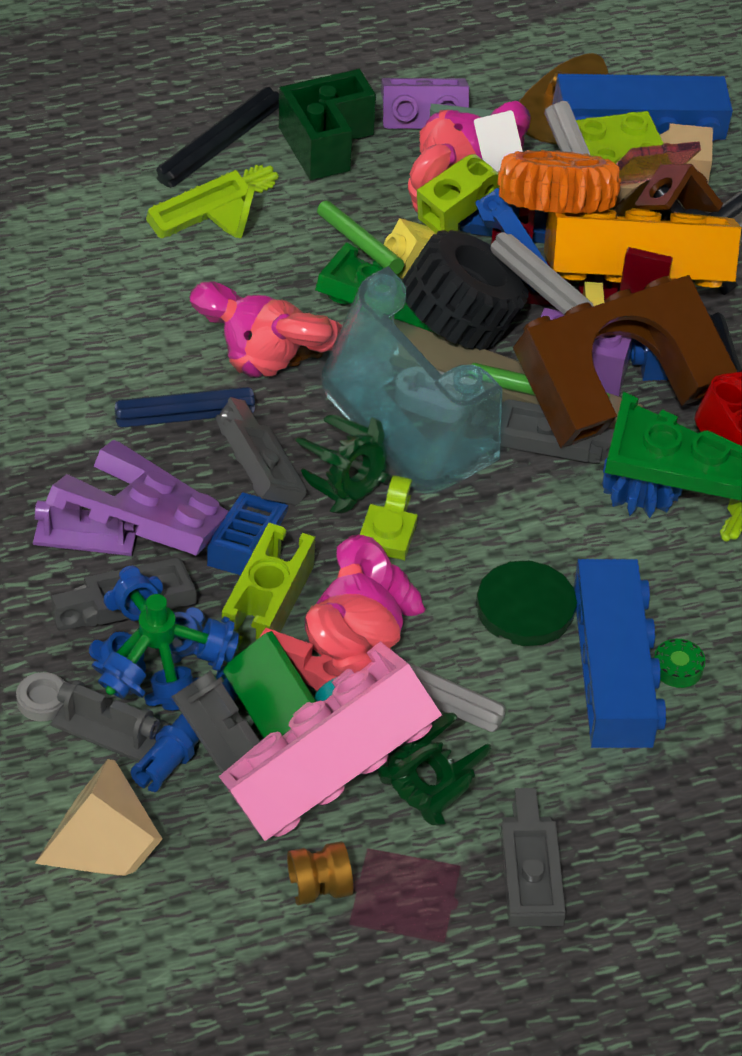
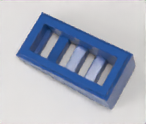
[207,492,288,575]

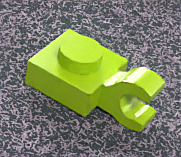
[360,475,417,561]

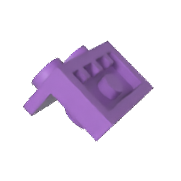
[381,78,469,129]

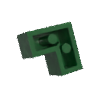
[278,69,376,180]

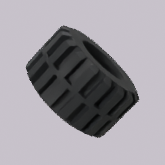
[401,230,529,350]

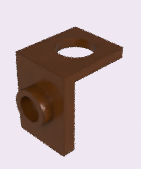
[635,164,723,212]

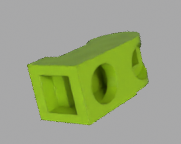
[417,154,499,234]

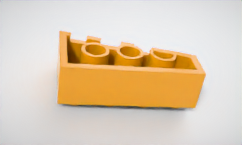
[544,208,741,288]

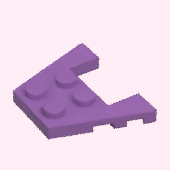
[45,440,229,556]

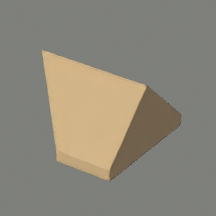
[35,759,162,876]

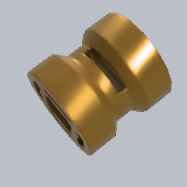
[287,841,353,905]

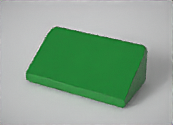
[223,631,316,738]

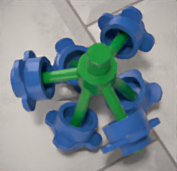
[89,565,239,711]

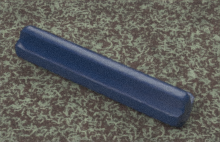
[114,387,255,428]

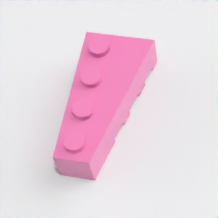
[219,641,442,841]

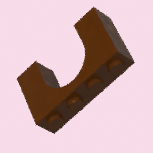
[513,275,737,448]

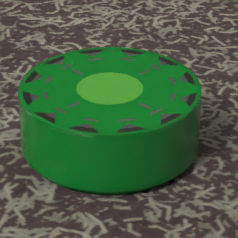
[654,639,705,688]

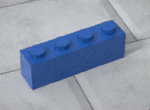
[552,74,733,141]
[574,559,666,748]

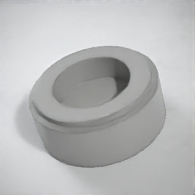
[16,672,65,721]

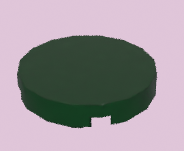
[476,560,577,646]

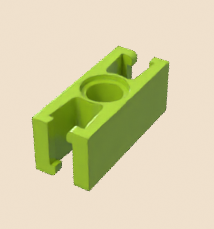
[222,523,315,646]

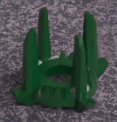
[295,415,391,514]
[378,712,492,825]

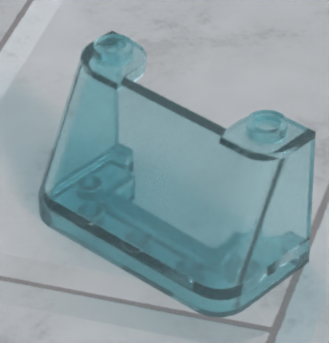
[322,266,502,494]

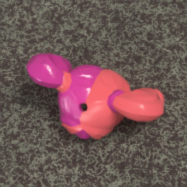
[408,101,531,213]
[189,281,347,378]
[305,534,426,673]

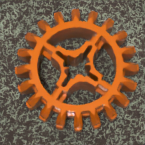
[497,150,621,214]

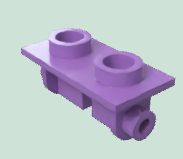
[33,499,138,556]

